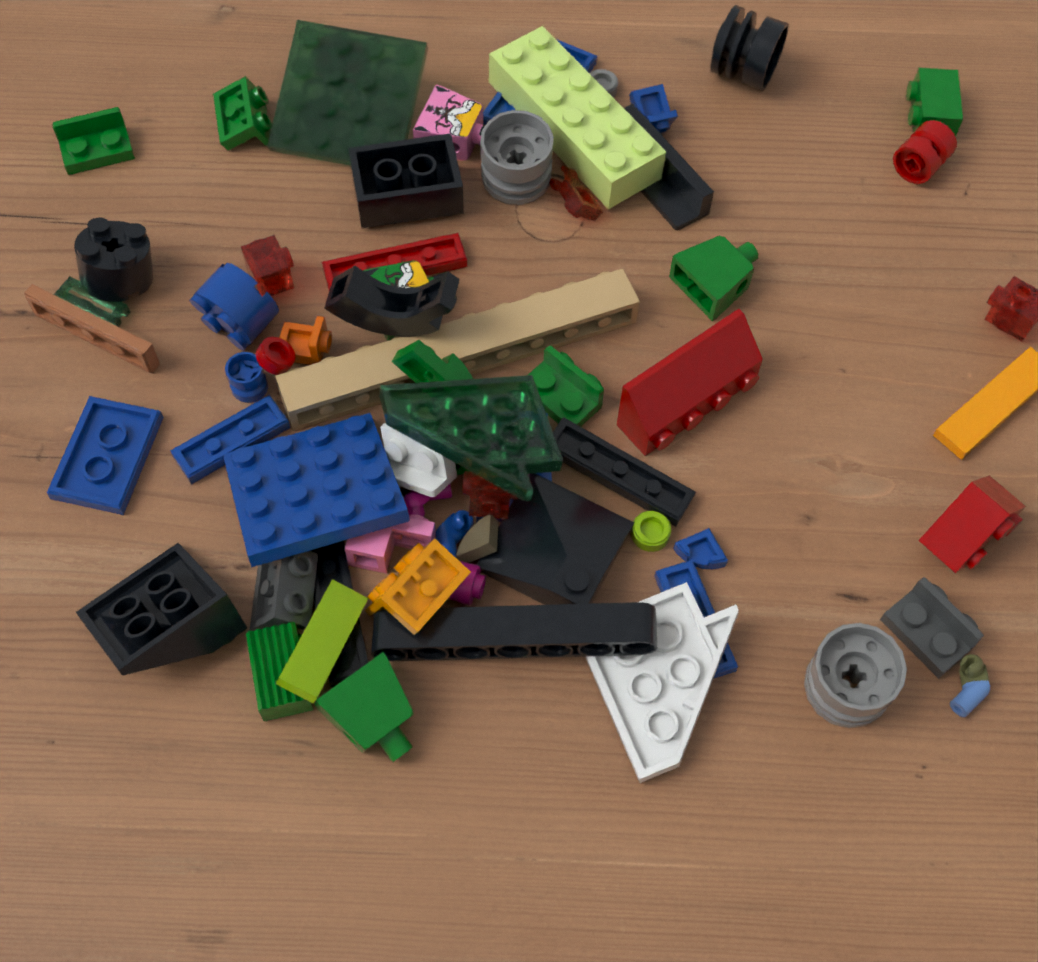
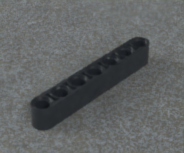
[371,602,657,661]

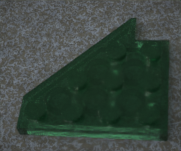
[379,375,563,501]

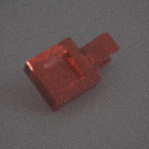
[549,165,604,221]

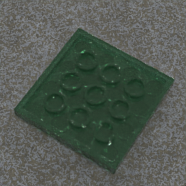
[267,20,428,165]

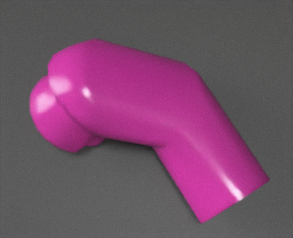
[403,484,452,517]

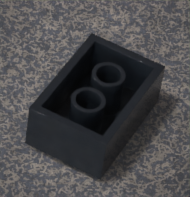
[348,133,464,228]

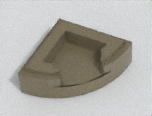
[456,514,499,563]

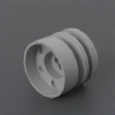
[480,110,553,205]
[804,623,907,728]

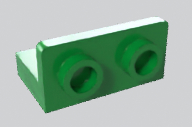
[213,76,273,151]
[52,107,135,175]
[518,345,604,427]

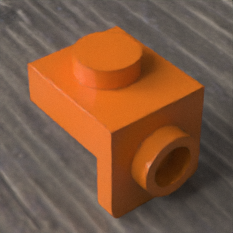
[279,316,332,365]

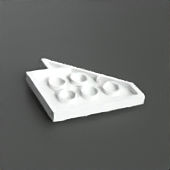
[585,582,739,783]

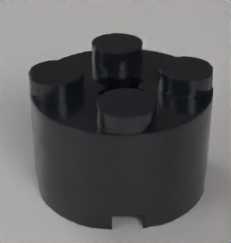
[74,217,153,302]

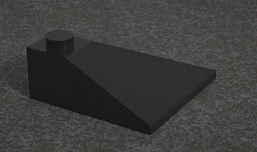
[477,471,634,605]
[76,543,248,676]

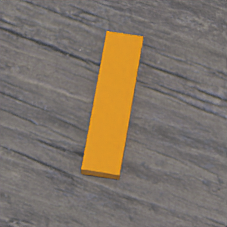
[933,346,1038,460]

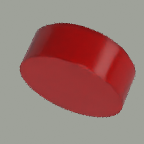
[256,337,296,375]

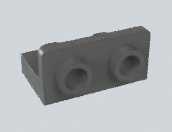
[249,551,318,631]
[880,577,984,679]

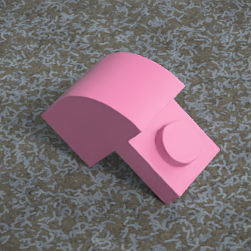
[345,514,436,574]

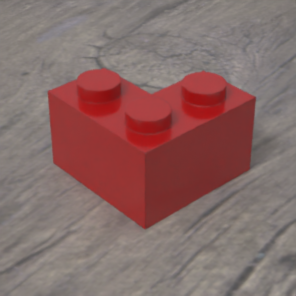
[918,475,1026,573]

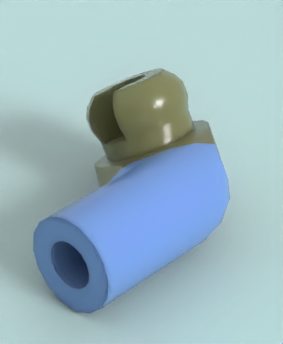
[949,654,990,718]

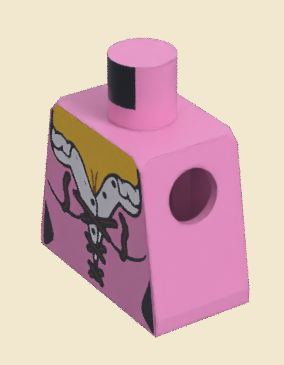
[413,85,485,161]

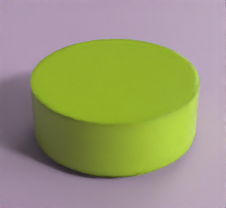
[631,511,671,552]

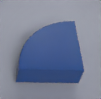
[673,528,728,569]

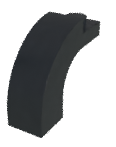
[324,266,460,337]

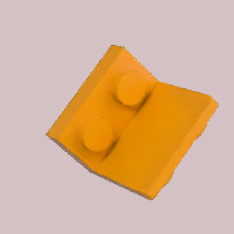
[364,538,471,635]

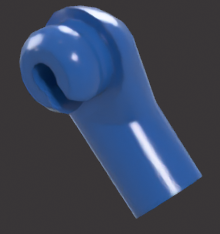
[436,510,474,560]

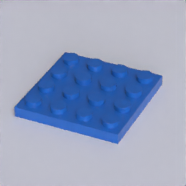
[223,413,410,567]

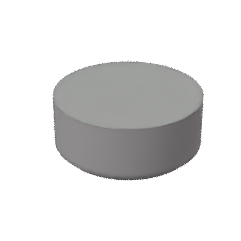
[589,69,618,98]

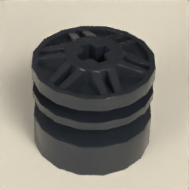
[710,5,789,91]

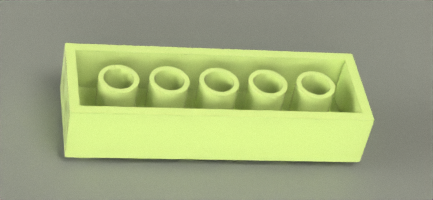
[489,26,666,209]

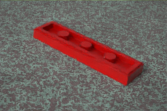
[322,233,468,291]

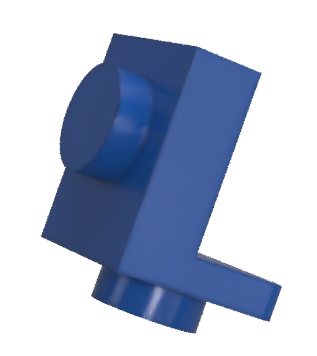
[629,84,678,133]

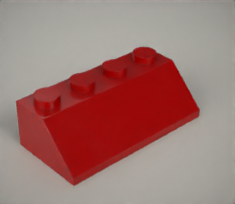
[617,309,763,456]

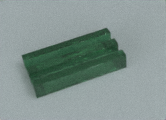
[54,276,131,327]

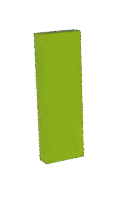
[276,579,368,704]

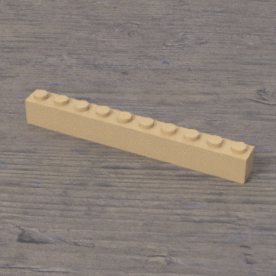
[275,268,640,431]

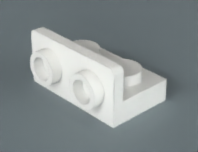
[380,419,457,497]

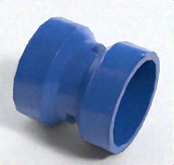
[225,352,268,403]

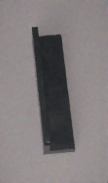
[624,104,714,231]

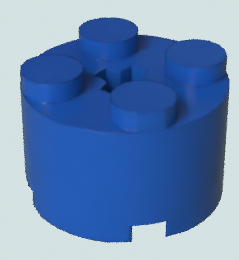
[189,263,279,351]

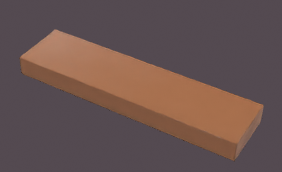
[24,284,160,373]

